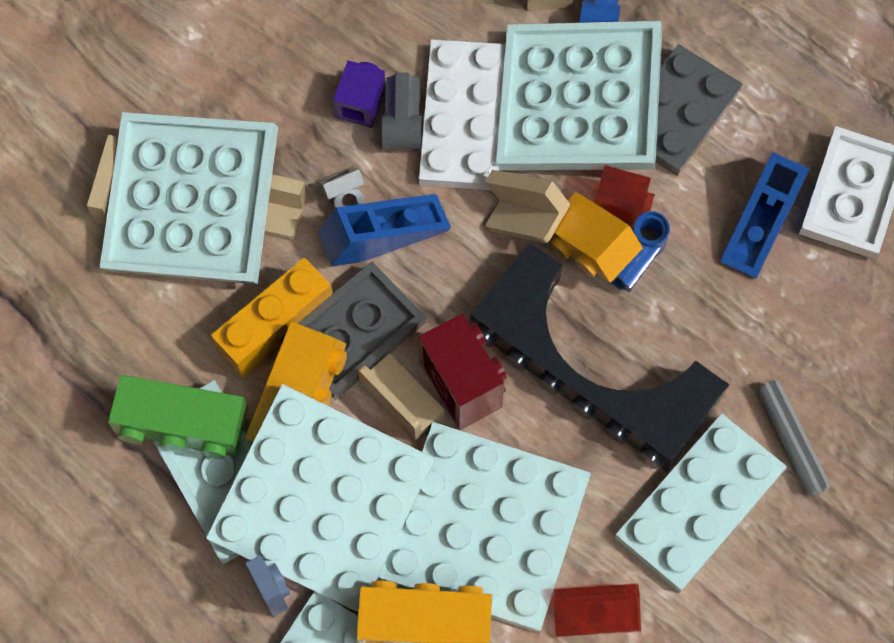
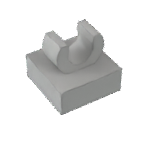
[317,167,365,209]

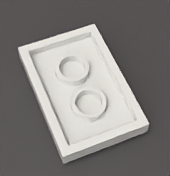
[799,126,894,260]

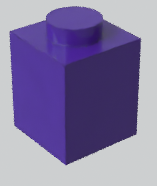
[333,60,386,128]

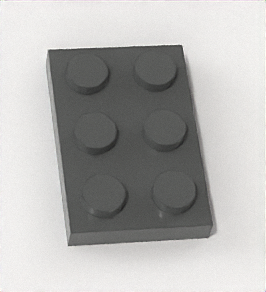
[656,44,743,176]
[280,261,426,400]

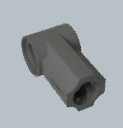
[382,72,422,150]

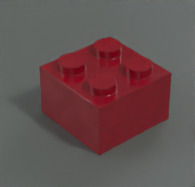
[418,313,507,430]

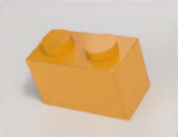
[549,192,643,283]

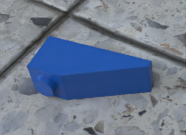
[720,151,810,279]
[318,194,451,266]

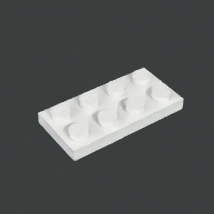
[419,39,506,190]

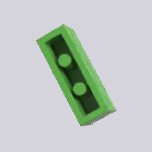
[108,375,248,459]

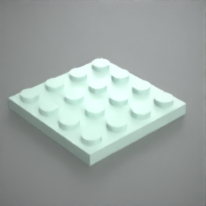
[496,21,662,170]
[99,112,278,285]
[206,384,435,612]
[378,422,591,634]

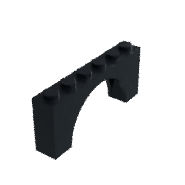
[470,243,730,472]

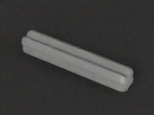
[758,380,830,496]

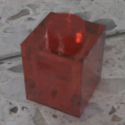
[594,165,655,227]

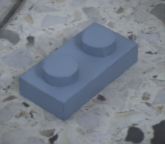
[246,555,291,617]

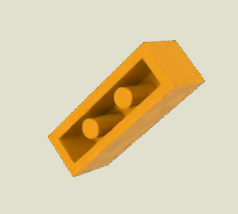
[211,257,333,379]
[245,321,347,442]
[357,581,492,643]

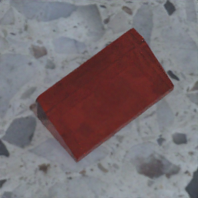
[552,584,641,637]

